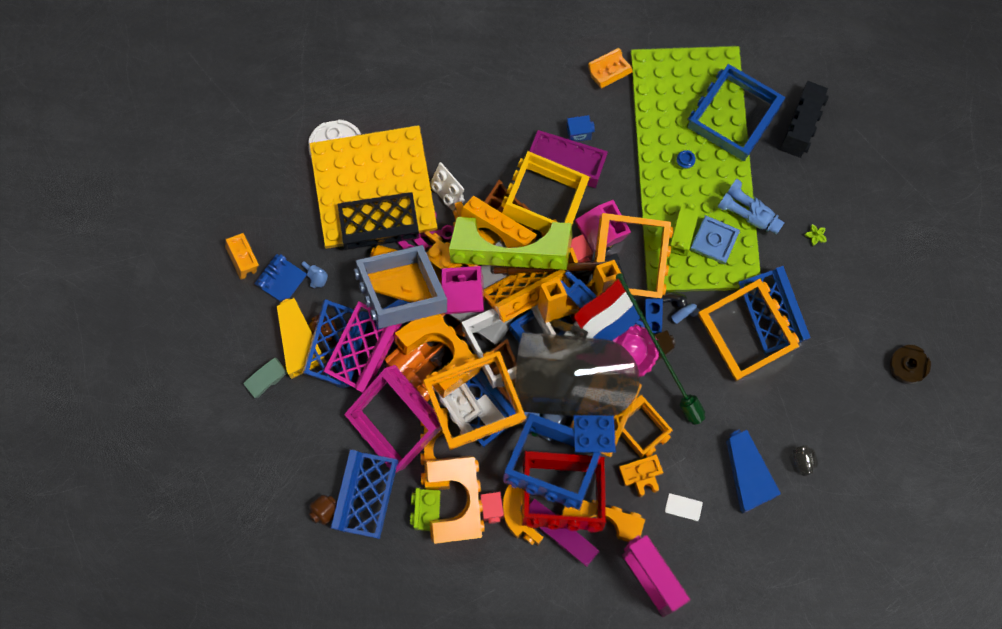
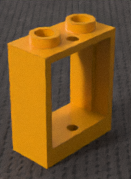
[614,394,673,458]

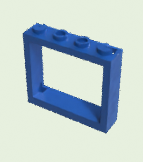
[687,64,785,162]
[503,413,602,510]

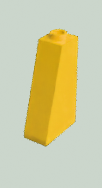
[277,298,326,379]

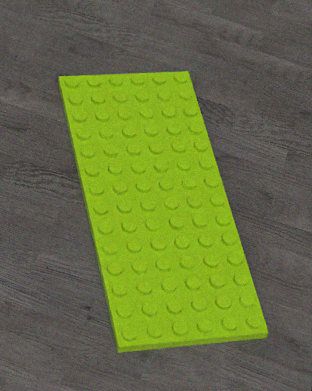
[631,46,761,292]

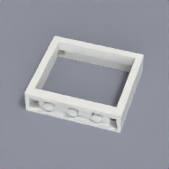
[462,305,564,388]

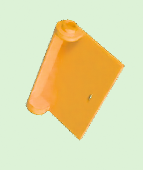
[368,245,442,303]

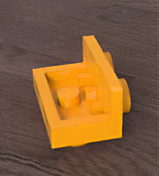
[588,48,633,88]

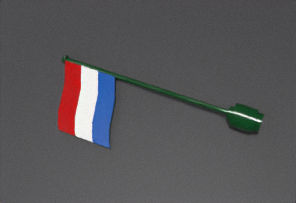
[574,273,706,425]

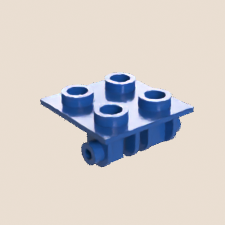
[254,254,307,302]
[573,415,616,453]

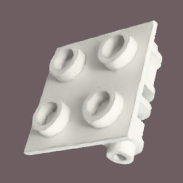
[430,162,465,211]

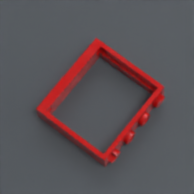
[522,451,606,532]

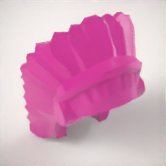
[575,325,659,378]

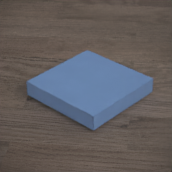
[690,215,740,265]

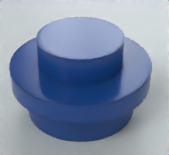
[677,150,696,169]

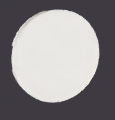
[308,120,361,159]

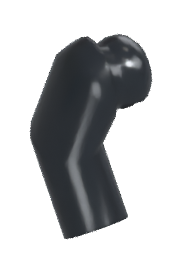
[661,292,688,307]

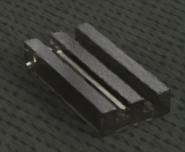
[551,319,588,339]

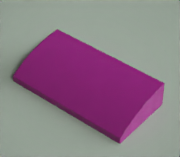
[529,130,608,188]

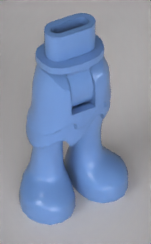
[717,179,785,235]

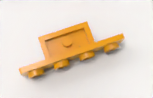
[424,231,479,271]

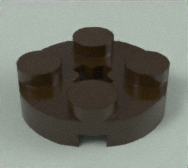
[890,345,931,384]

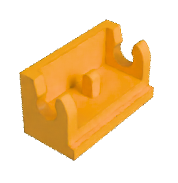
[225,233,259,280]

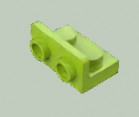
[410,488,441,531]

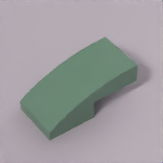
[243,358,287,398]

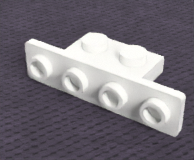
[432,383,483,441]

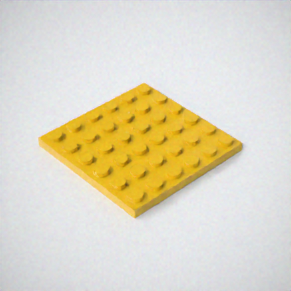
[310,125,438,249]

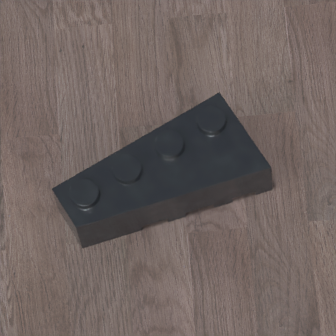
[780,80,829,158]

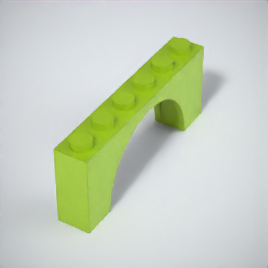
[449,217,572,270]

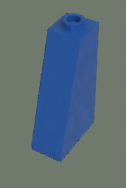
[726,430,781,514]

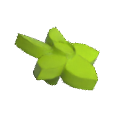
[804,224,827,246]

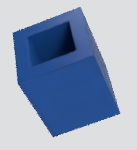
[566,115,595,142]

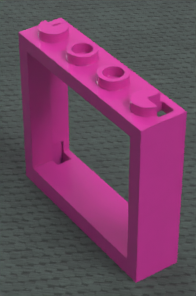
[344,365,441,473]
[622,535,690,617]

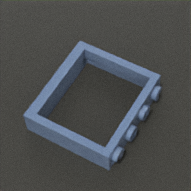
[353,245,447,329]

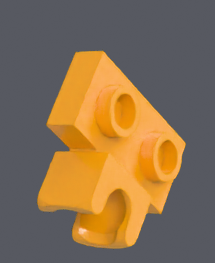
[619,454,663,498]

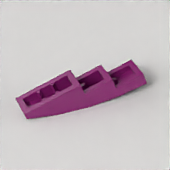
[529,499,599,567]

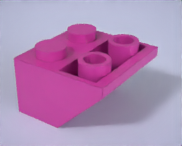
[575,200,631,253]
[442,266,484,314]

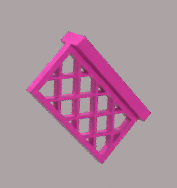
[323,301,402,393]

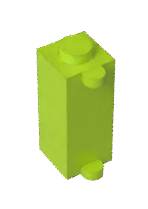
[670,204,700,256]

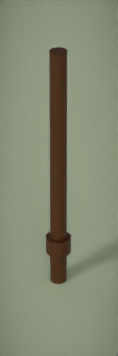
[494,262,606,275]

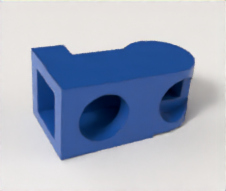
[644,299,663,335]

